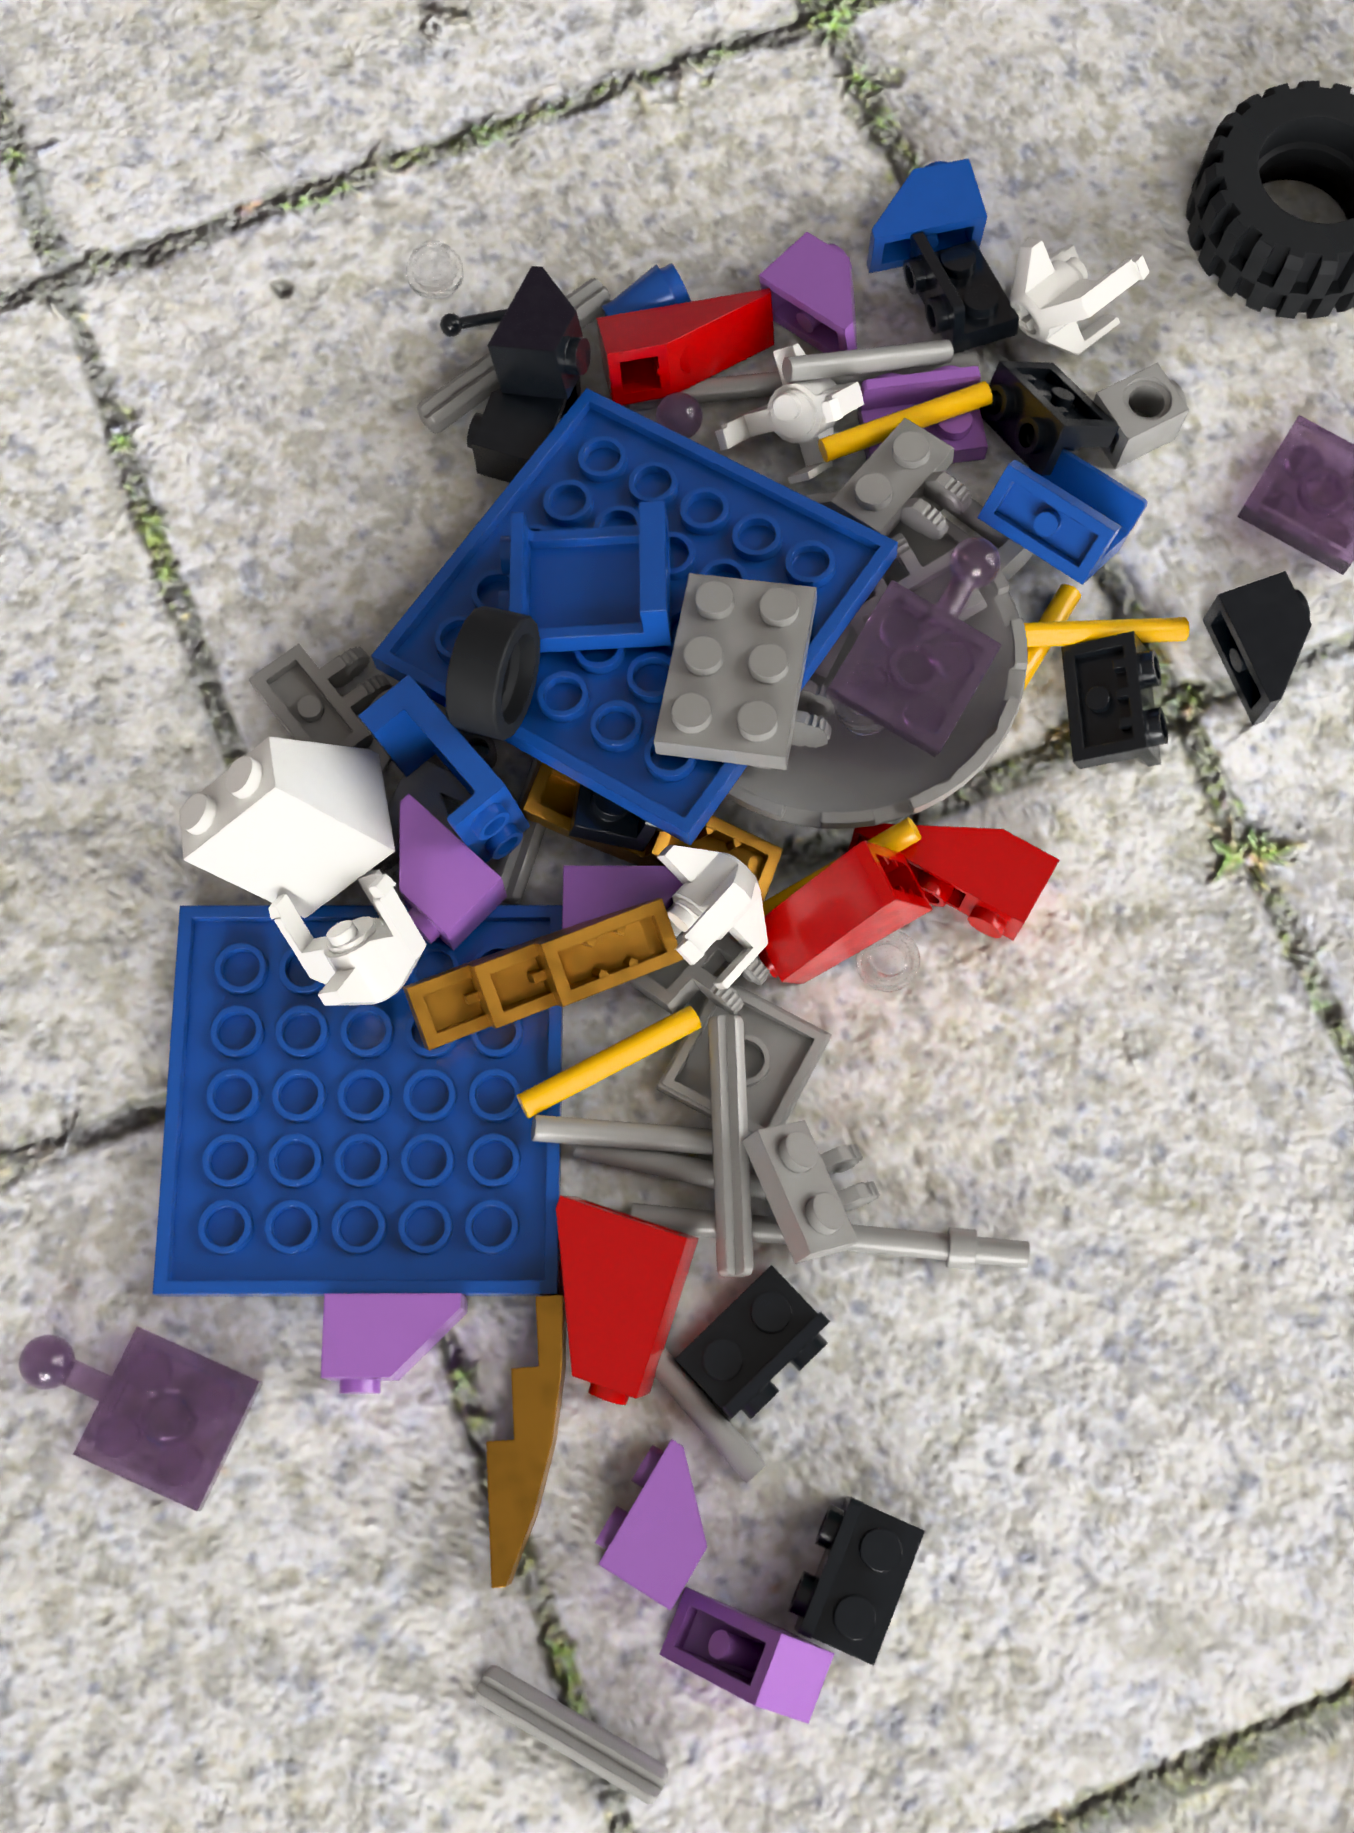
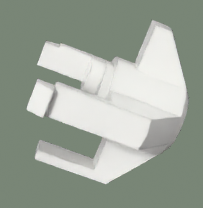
[1010,238,1150,355]
[715,343,864,485]
[657,845,768,989]
[268,869,427,1006]

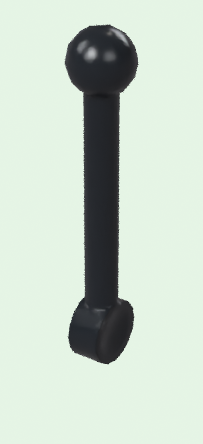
[440,309,507,337]

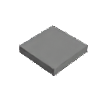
[657,975,832,1136]

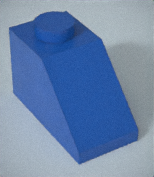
[866,158,988,273]

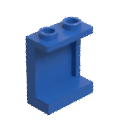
[977,448,1148,585]
[498,501,672,653]
[358,674,530,863]

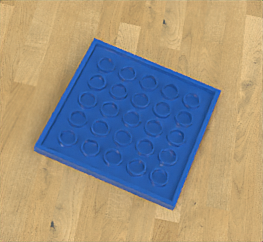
[371,388,898,846]
[153,905,563,1297]

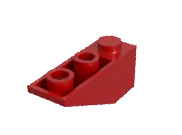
[596,288,774,405]
[848,823,1060,941]

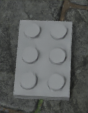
[654,573,817,770]

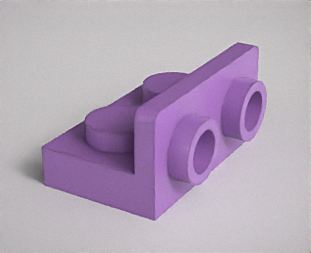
[857,365,988,463]

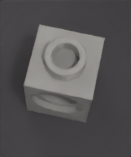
[1093,362,1189,469]

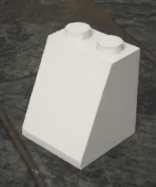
[179,736,395,918]

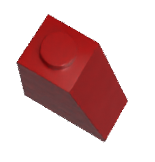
[758,840,933,984]
[556,1195,699,1405]

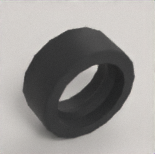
[446,606,540,740]

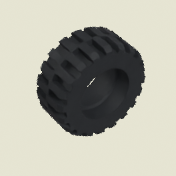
[1186,81,1354,319]

